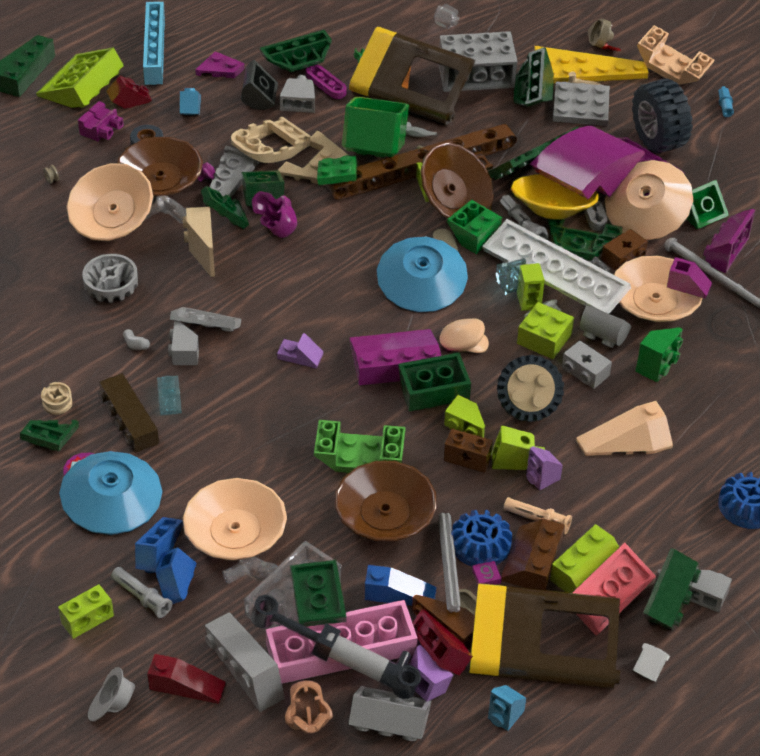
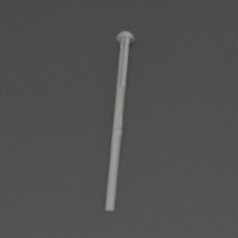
[664,238,760,309]

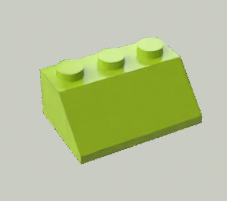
[550,524,619,593]

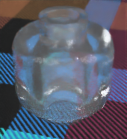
[433,4,460,30]

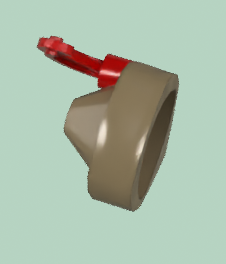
[588,18,621,52]

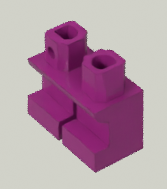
[78,101,124,141]

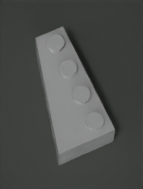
[205,612,285,712]

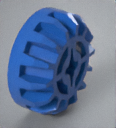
[718,472,760,529]
[451,510,512,567]

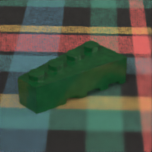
[0,35,55,97]

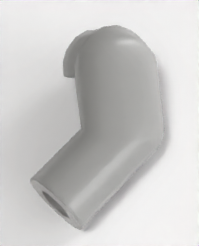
[123,329,150,350]

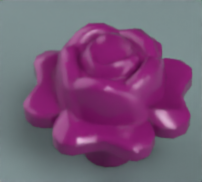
[198,162,216,181]

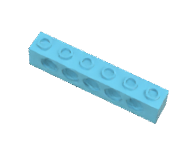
[143,2,165,85]

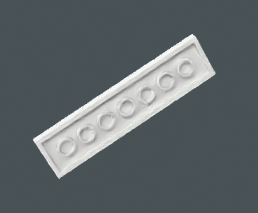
[482,219,631,314]

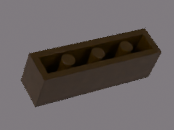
[98,373,159,453]

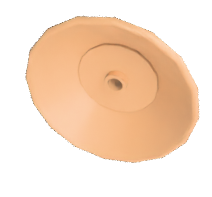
[605,160,693,240]
[67,163,153,241]
[614,256,702,322]
[183,478,287,560]

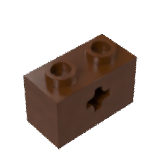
[601,229,648,271]
[444,429,493,473]

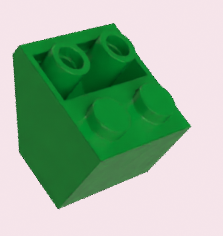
[447,200,502,254]
[635,328,683,382]

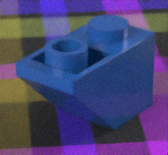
[156,547,197,604]

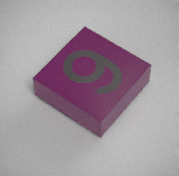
[472,561,501,585]

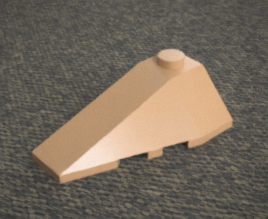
[576,401,673,456]

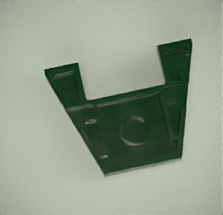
[547,218,623,261]

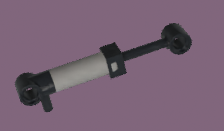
[250,595,421,699]

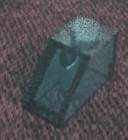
[495,258,526,295]

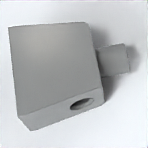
[280,75,315,113]

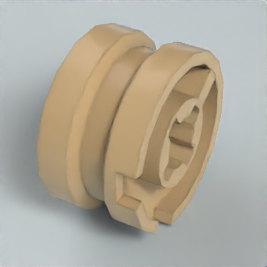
[41,382,73,415]

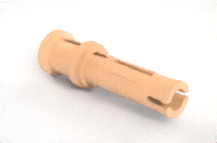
[503,497,572,535]

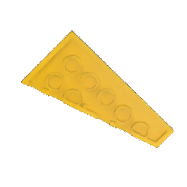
[534,46,648,84]

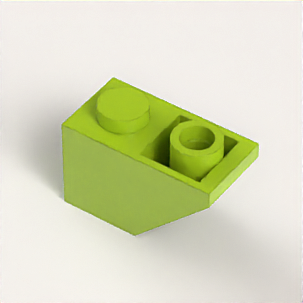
[444,395,485,438]

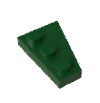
[201,186,249,229]

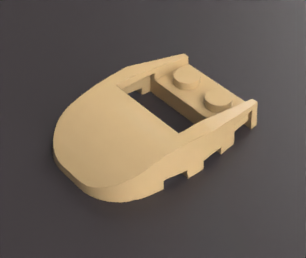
[231,117,311,163]

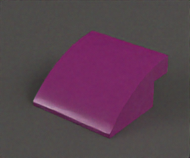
[530,126,645,199]

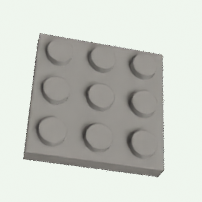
[553,82,610,126]

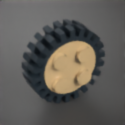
[496,355,564,421]

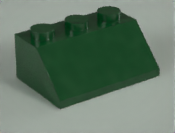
[398,352,472,412]
[643,548,702,631]

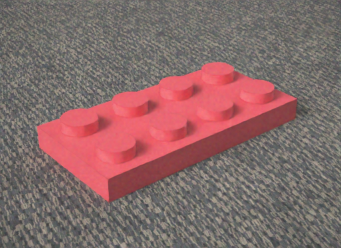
[572,543,656,635]

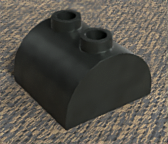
[241,60,278,110]

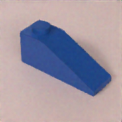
[135,517,184,573]
[365,565,436,606]

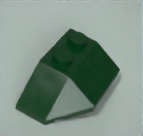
[259,30,332,72]
[514,47,554,107]

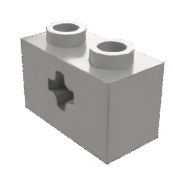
[562,341,612,389]

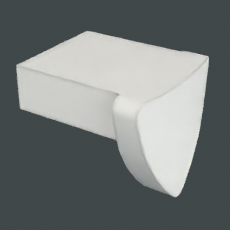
[633,643,670,682]

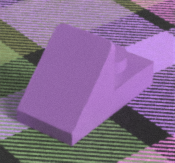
[277,333,323,368]

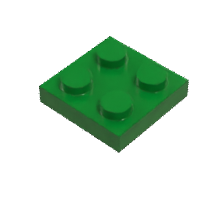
[317,155,357,185]

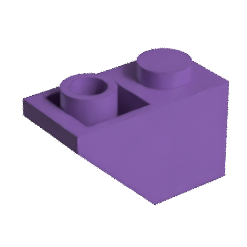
[526,446,563,490]
[409,645,453,701]

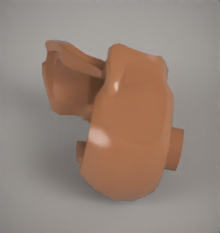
[285,680,333,733]

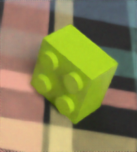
[517,302,574,359]

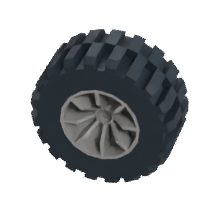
[632,78,693,153]

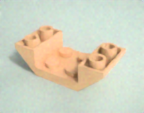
[637,25,714,84]

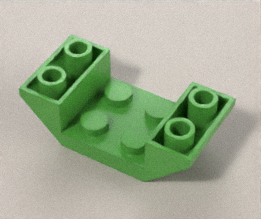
[314,420,406,473]

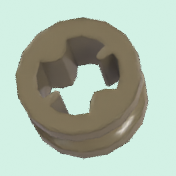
[43,165,59,184]

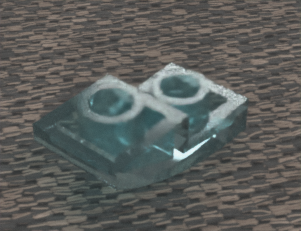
[157,376,182,415]

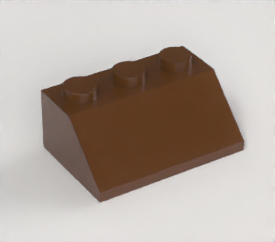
[501,519,565,590]

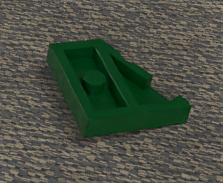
[20,420,79,452]

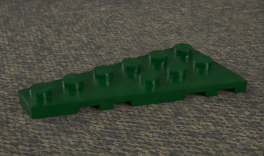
[487,126,578,180]

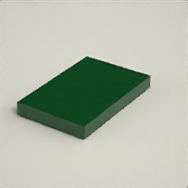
[290,560,347,627]

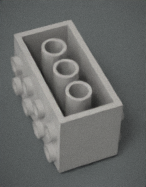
[438,31,517,92]

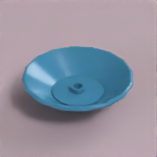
[377,237,468,312]
[59,451,162,535]

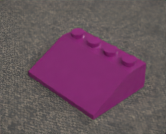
[349,329,441,385]

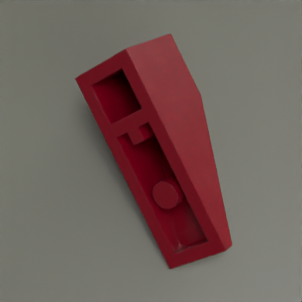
[412,609,473,676]
[147,654,226,704]

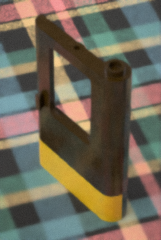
[349,27,476,125]
[470,583,620,689]

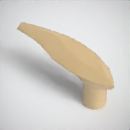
[568,72,600,85]

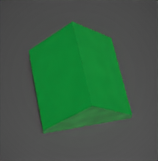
[686,180,729,229]

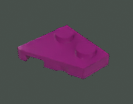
[195,51,245,78]

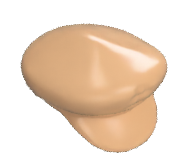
[439,319,489,353]

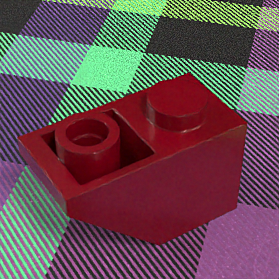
[107,75,152,109]

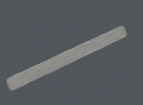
[438,513,460,613]

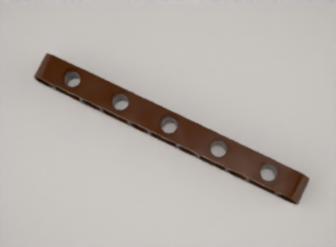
[326,124,517,200]

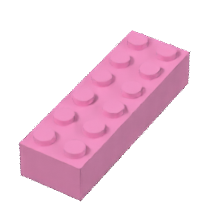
[266,600,417,684]

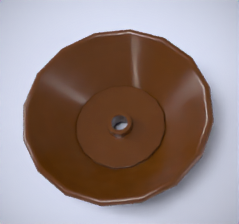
[117,137,203,197]
[421,143,494,219]
[335,461,437,541]

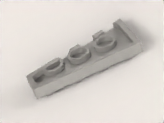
[210,146,259,197]

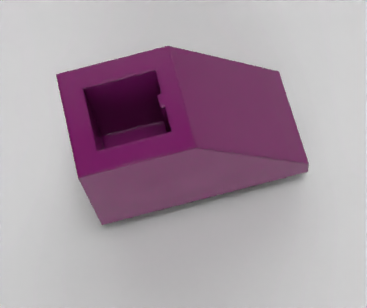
[666,257,712,299]

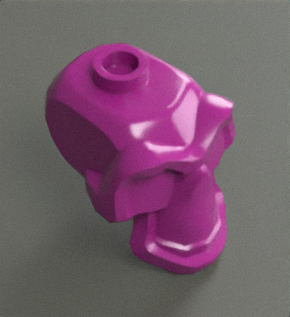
[252,191,297,238]

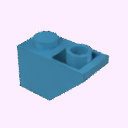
[180,88,201,115]
[488,685,526,731]

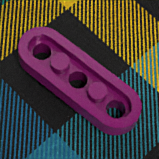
[306,64,347,99]

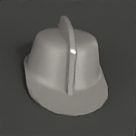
[88,667,135,721]

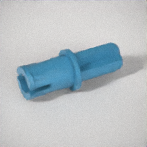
[718,86,734,117]

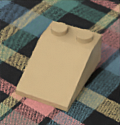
[183,207,215,277]

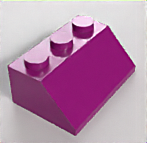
[703,209,755,273]

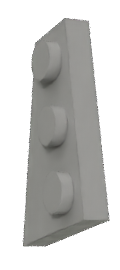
[170,307,241,331]

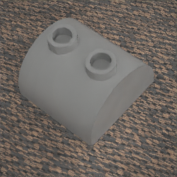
[580,305,632,348]

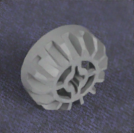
[82,254,138,303]

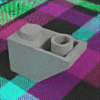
[168,321,199,365]

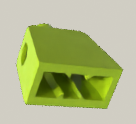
[492,426,545,470]

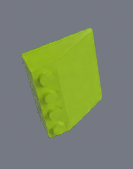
[36,47,124,108]

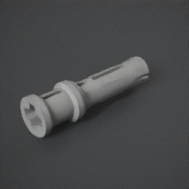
[111,567,172,618]

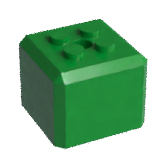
[342,97,409,158]

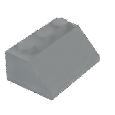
[349,686,432,741]

